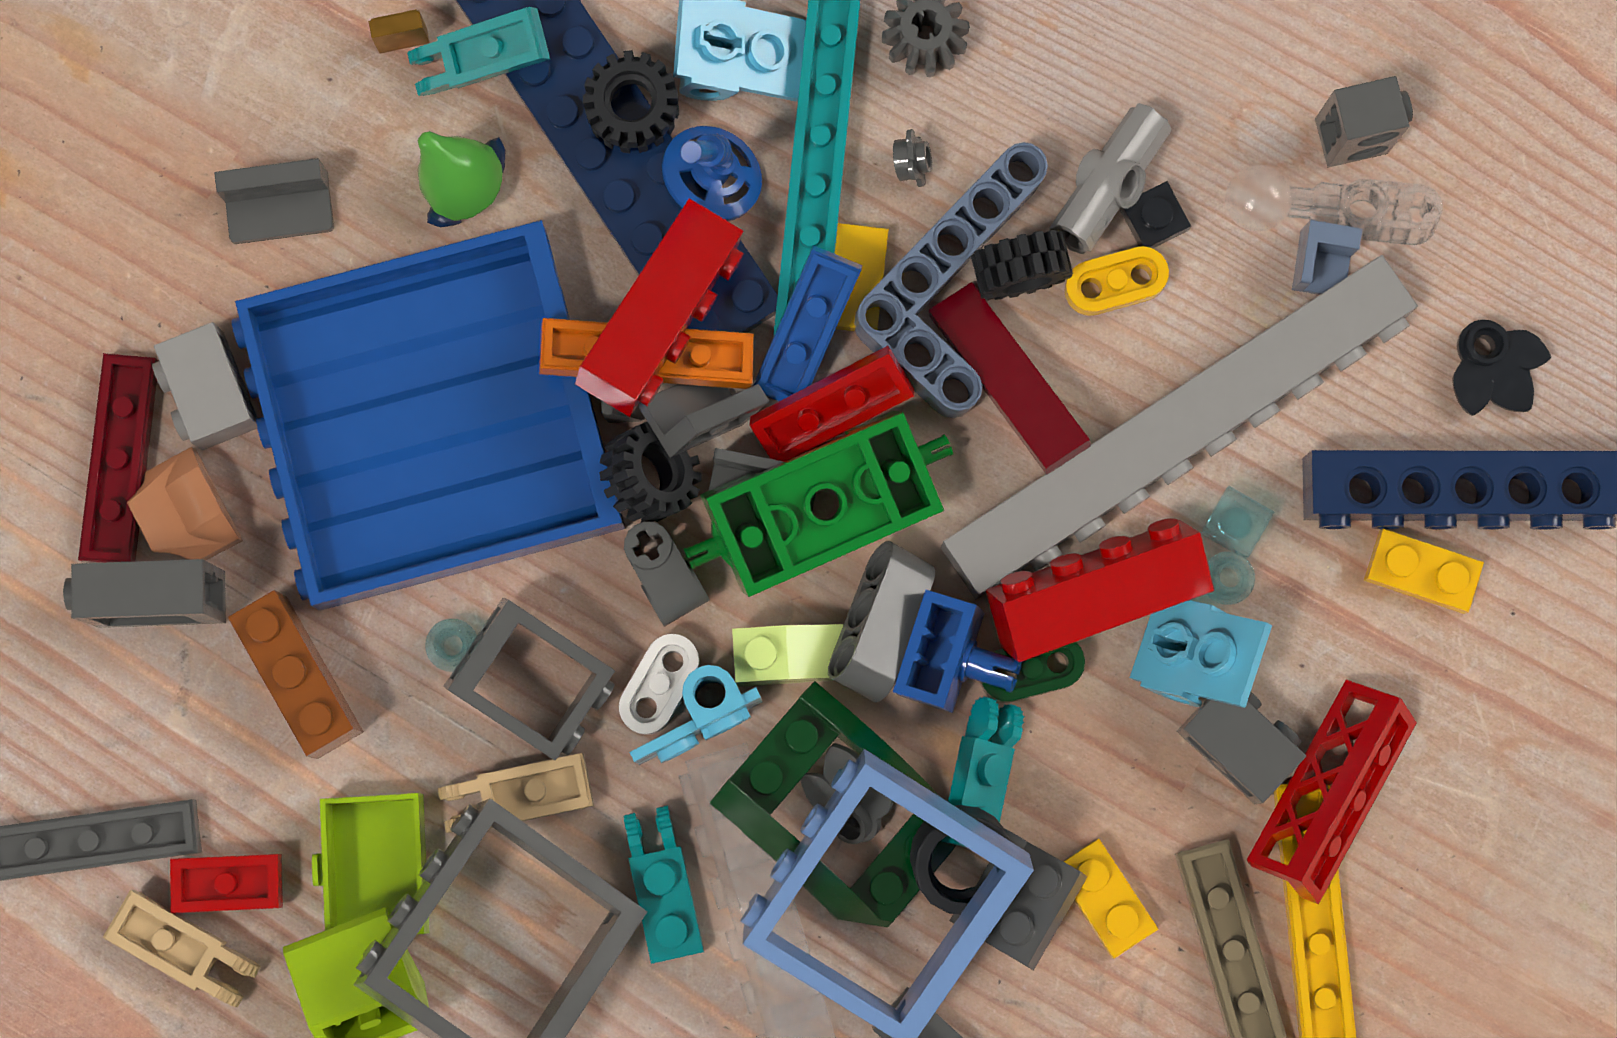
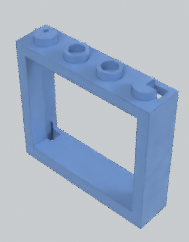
[740,749,1034,1038]

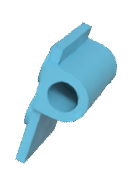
[673,0,806,102]
[1129,600,1272,708]
[629,665,762,765]

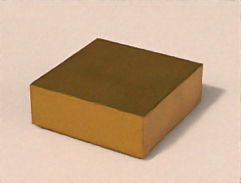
[368,9,430,54]

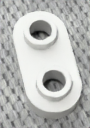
[619,634,700,735]

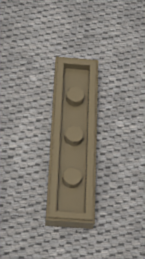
[1175,839,1287,1038]

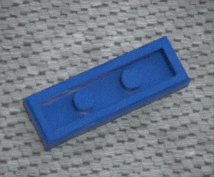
[752,245,862,401]

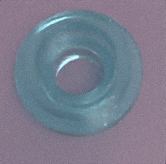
[1207,552,1255,605]
[425,619,477,672]

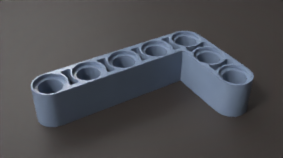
[854,142,1048,418]

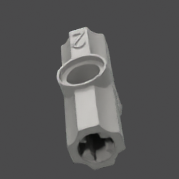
[1050,103,1171,255]

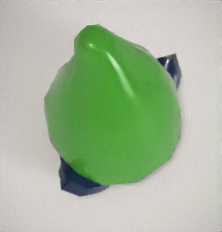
[417,131,506,228]

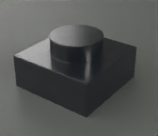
[1119,181,1191,248]

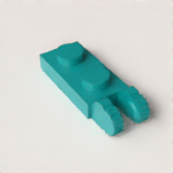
[407,7,550,96]
[942,696,1025,848]
[623,805,704,964]

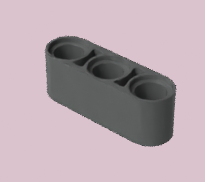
[828,541,935,702]

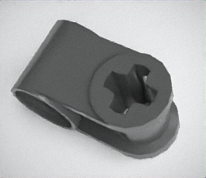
[624,522,710,627]

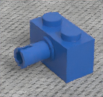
[893,589,1022,713]

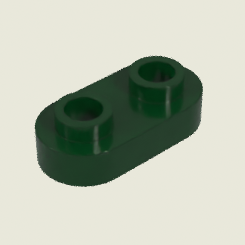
[980,642,1085,703]

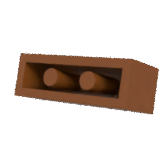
[228,590,364,759]

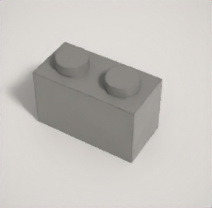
[152,322,258,451]

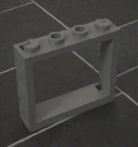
[353,798,647,1038]

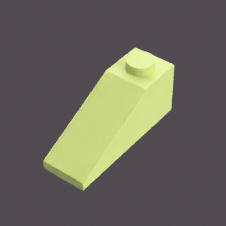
[732,624,844,687]

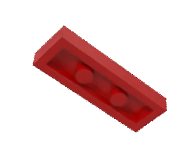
[749,346,914,462]

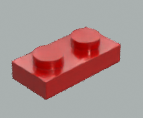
[170,854,283,913]

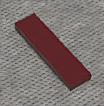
[928,282,1091,475]
[78,353,159,563]

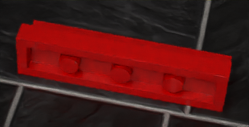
[1247,680,1417,905]

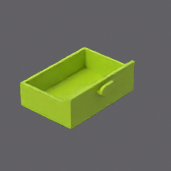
[312,793,430,934]

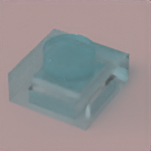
[1200,486,1275,560]

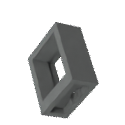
[63,559,226,628]
[443,598,615,761]

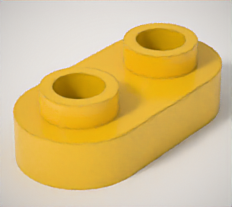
[1064,246,1169,316]

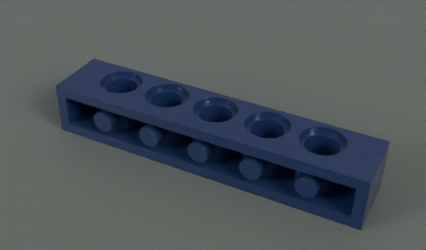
[1302,450,1617,530]

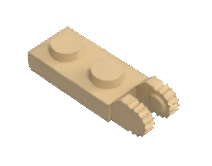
[438,753,594,833]
[103,890,261,1008]

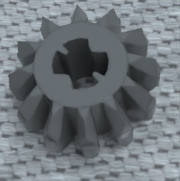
[882,0,970,78]

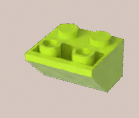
[283,907,429,1038]

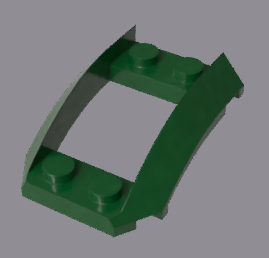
[709,681,956,928]

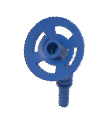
[662,126,762,221]

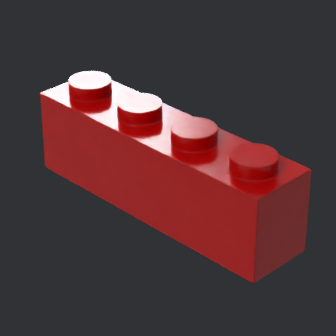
[575,198,744,417]
[986,518,1214,662]

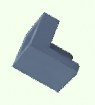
[1292,220,1362,295]

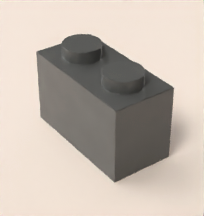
[1176,692,1306,805]

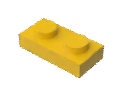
[1363,529,1484,614]
[1063,838,1159,959]

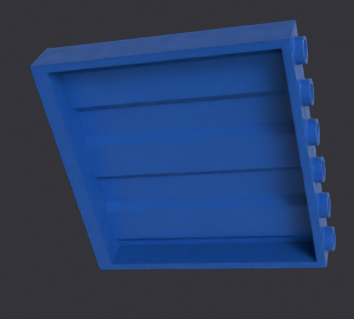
[231,220,625,611]

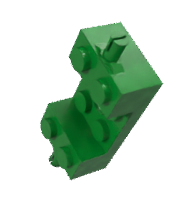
[683,410,953,597]

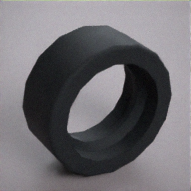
[910,805,1012,915]

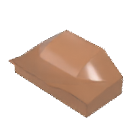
[127,447,243,561]

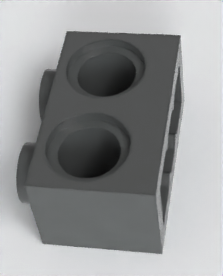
[1315,76,1413,168]

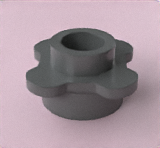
[893,129,932,187]

